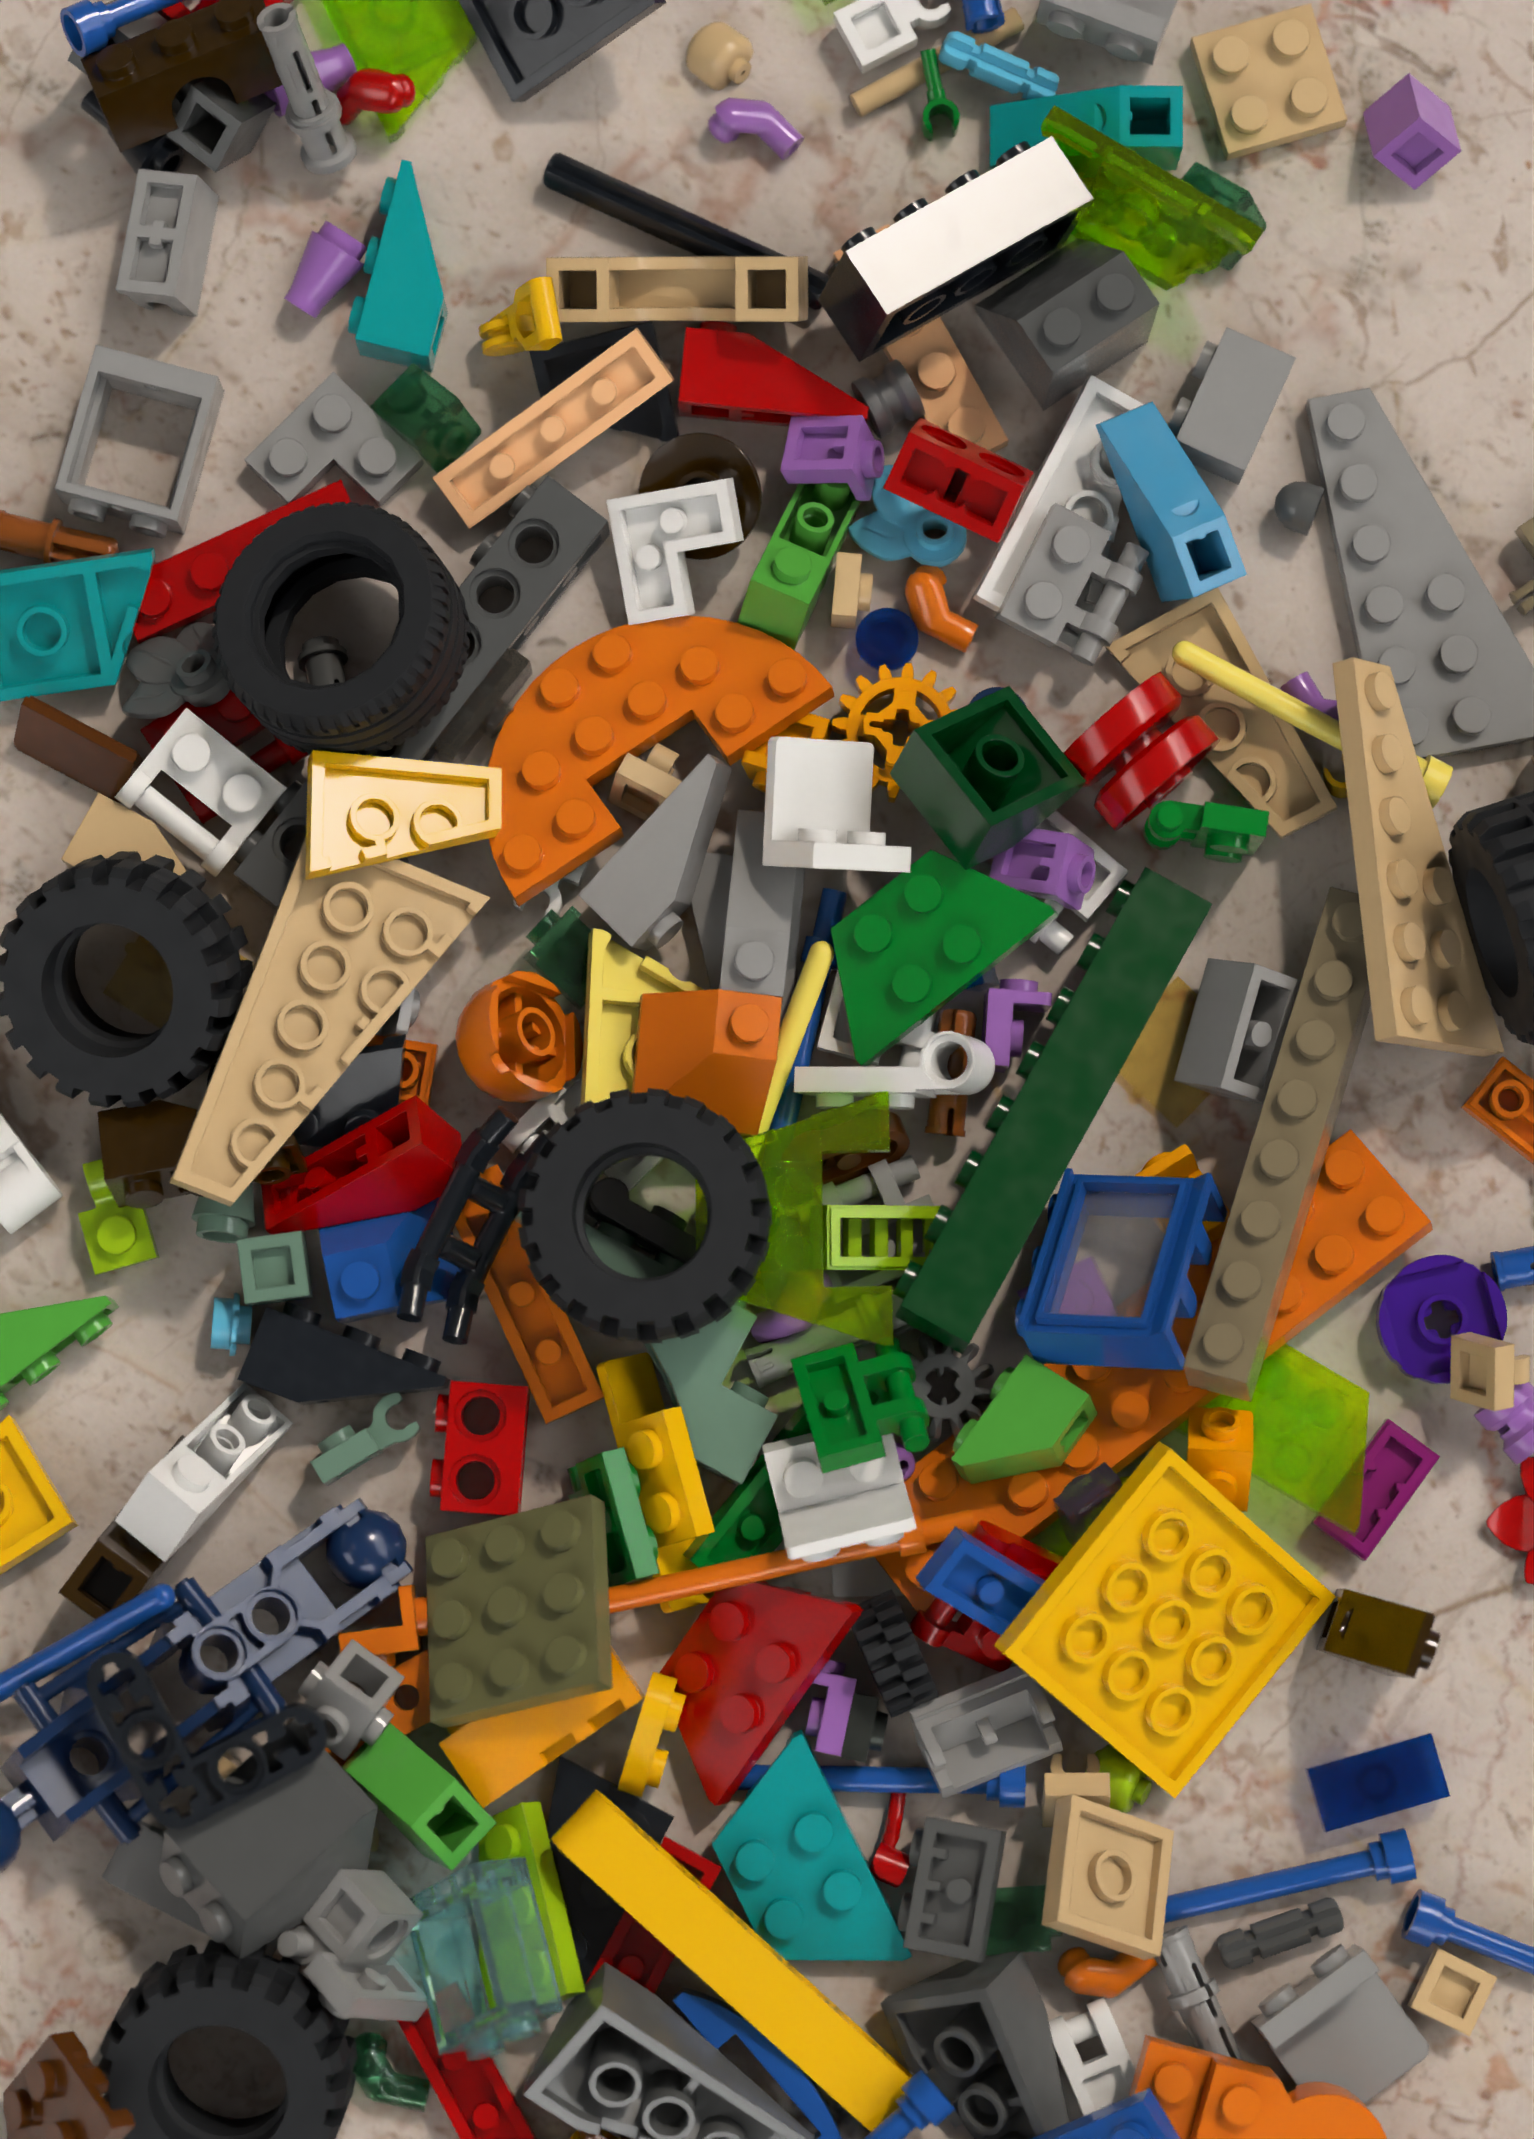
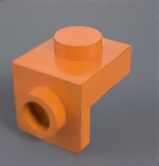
[338,1585,428,1666]

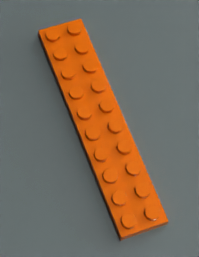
[874,1129,1433,1612]

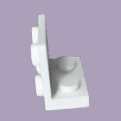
[762,736,912,873]
[762,1433,917,1562]

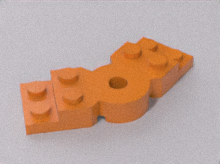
[1128,2035,1387,2139]

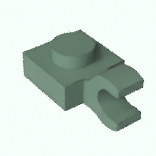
[310,1393,421,1486]

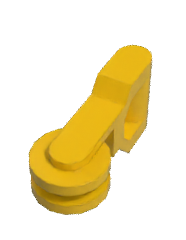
[478,276,563,356]

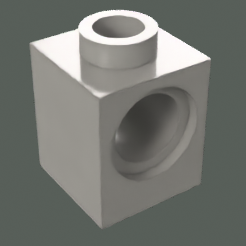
[303,1869,424,1964]

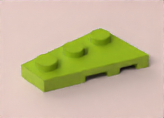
[479,1801,585,2030]

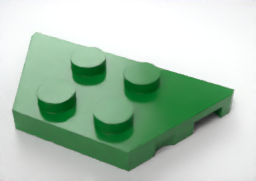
[831,849,1059,1067]

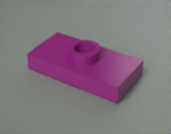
[1311,1418,1440,1561]

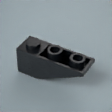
[238,1301,451,1405]

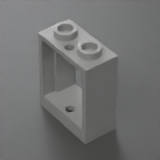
[55,345,224,538]

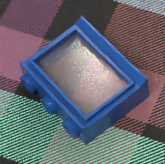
[1015,1168,1228,1370]

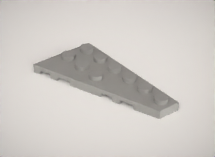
[1305,388,1534,759]

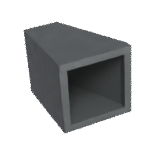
[974,238,1160,410]
[159,1720,378,1960]

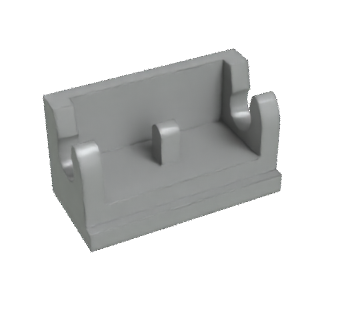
[116,169,219,317]
[909,1666,1063,1799]

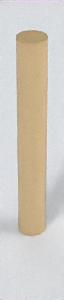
[850,7,1025,117]

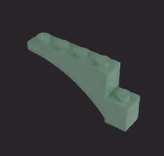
[514,1210,778,1485]

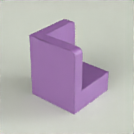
[1363,73,1461,190]

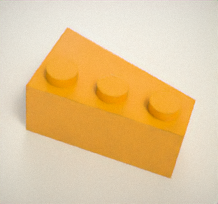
[439,1646,645,1808]

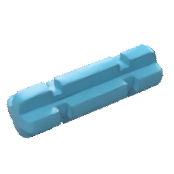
[938,31,1059,100]

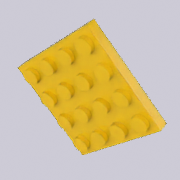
[993,1441,1336,1798]

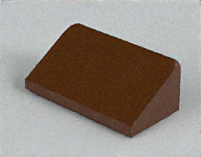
[14,695,143,803]

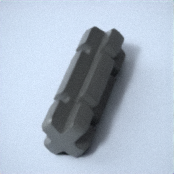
[1217,1897,1344,1969]

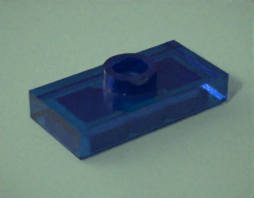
[1305,1733,1450,1832]

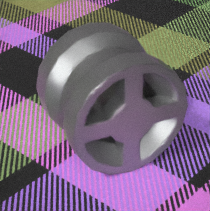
[851,359,925,439]

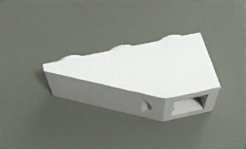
[115,1382,293,1562]

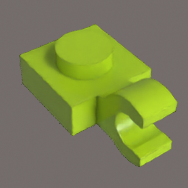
[78,1159,159,1275]

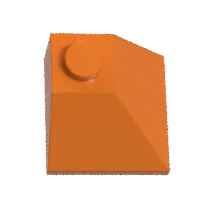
[632,989,782,1137]

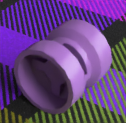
[1474,1382,1534,1465]

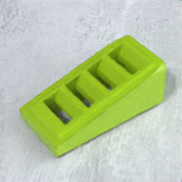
[810,1205,948,1270]

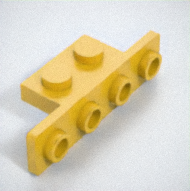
[596,1352,715,1613]

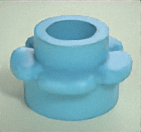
[211,1293,252,1356]

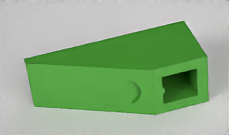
[737,483,862,650]
[0,1295,119,1411]

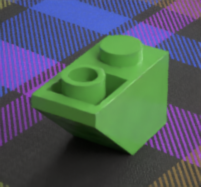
[951,1354,1098,1484]
[342,1722,496,1871]

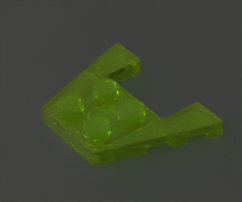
[695,1091,894,1346]

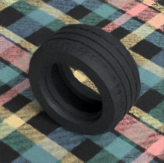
[212,502,470,756]

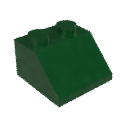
[890,686,1086,870]

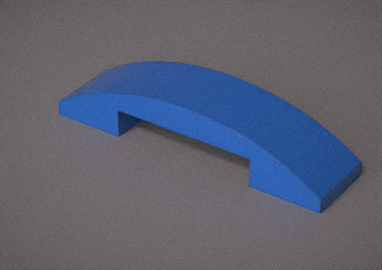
[673,1987,843,2139]

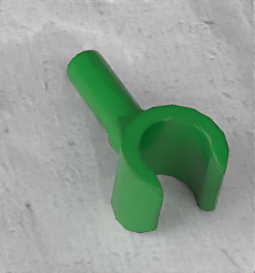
[920,48,960,141]

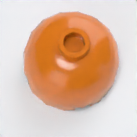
[455,970,583,1103]

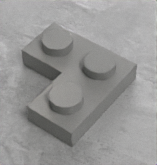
[244,371,424,507]

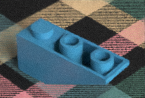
[1096,402,1247,602]

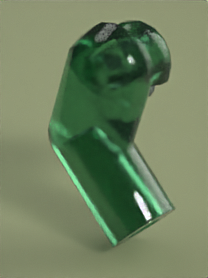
[352,2032,431,2112]

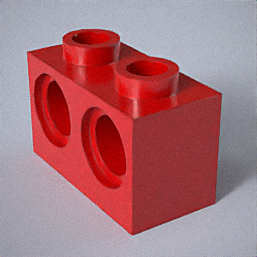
[883,418,1034,543]
[430,1381,531,1516]

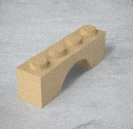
[546,256,808,322]

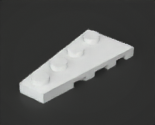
[972,375,1144,653]

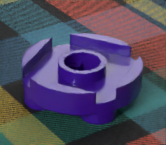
[1376,1255,1507,1384]

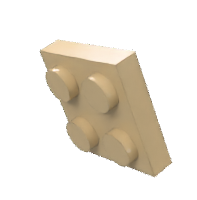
[1190,3,1347,161]
[1041,1794,1174,1960]

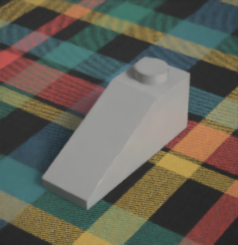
[578,754,732,951]
[719,809,796,1006]

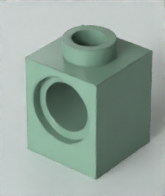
[236,1231,314,1306]

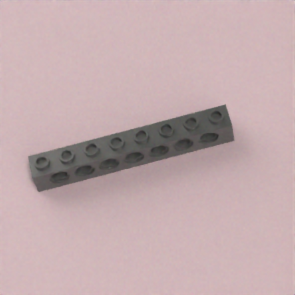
[233,475,610,910]

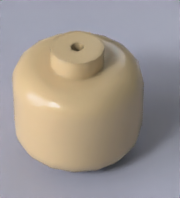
[686,21,754,90]

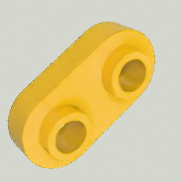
[617,1672,686,1798]

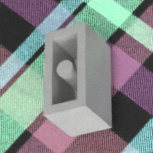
[1169,327,1296,485]
[1174,958,1301,1104]

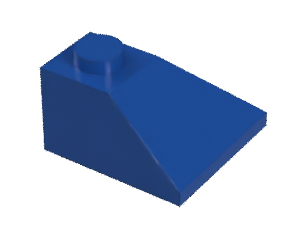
[319,1197,461,1324]

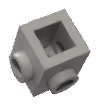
[293,1639,405,1761]

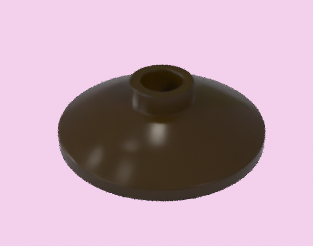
[639,432,762,560]

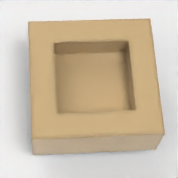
[830,552,873,629]
[1407,1947,1497,2036]

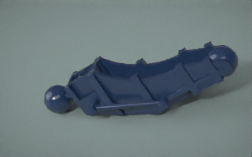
[0,1498,414,1873]

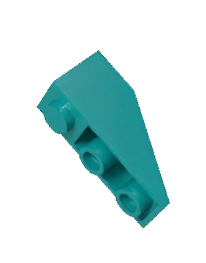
[989,85,1183,171]
[348,160,448,372]

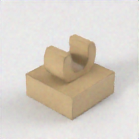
[608,743,682,821]
[1450,1332,1530,1411]
[1041,1754,1111,1827]

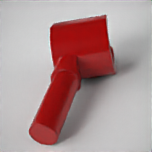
[870,1793,910,1888]

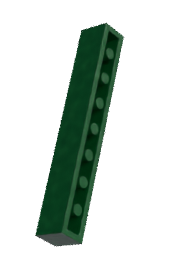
[892,867,1212,1354]

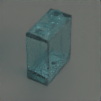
[409,1857,563,2061]

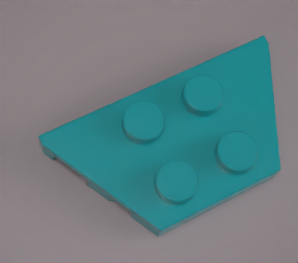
[0,548,156,701]
[712,1729,912,1961]

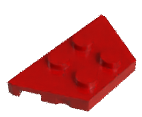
[659,1580,864,1806]

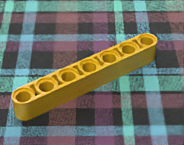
[551,1789,913,2132]

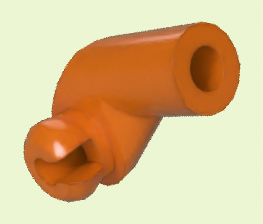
[904,565,979,653]
[1057,1947,1158,1998]

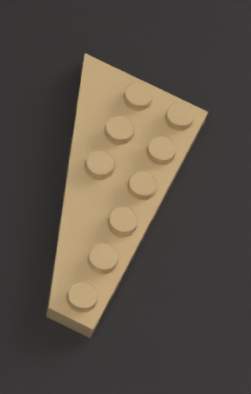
[1332,657,1504,1057]
[170,836,490,1207]

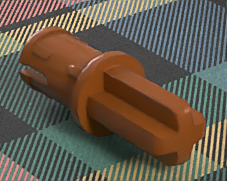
[0,510,119,564]
[924,1009,977,1137]

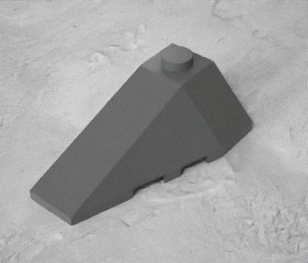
[880,1951,1069,2139]
[523,1962,814,2139]

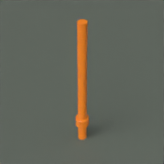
[608,1509,975,1614]

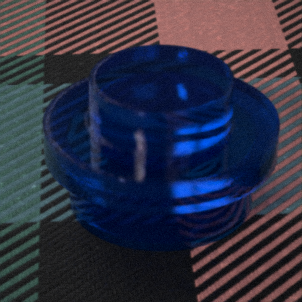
[855,608,919,671]

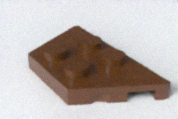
[3,2031,135,2139]

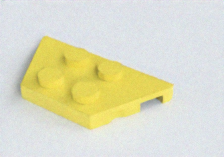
[581,928,704,1165]

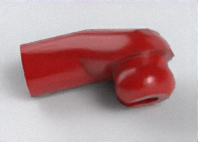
[335,68,416,126]

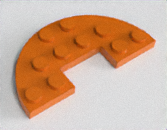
[488,616,835,907]

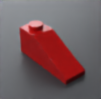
[678,321,869,427]
[261,1095,462,1235]

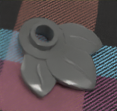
[122,621,230,719]

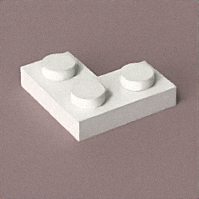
[606,477,744,625]

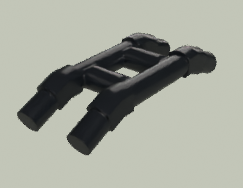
[396,1105,549,1345]

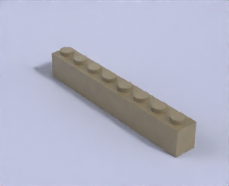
[1184,887,1371,1402]

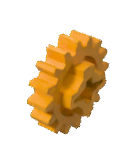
[832,663,957,803]

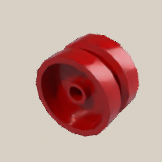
[1064,672,1220,831]

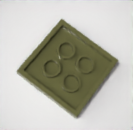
[425,1494,613,1728]

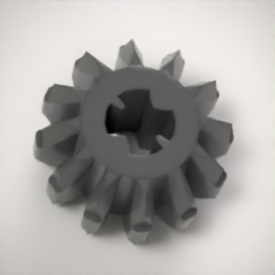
[902,1335,994,1442]

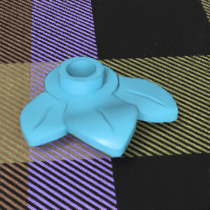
[848,465,967,568]

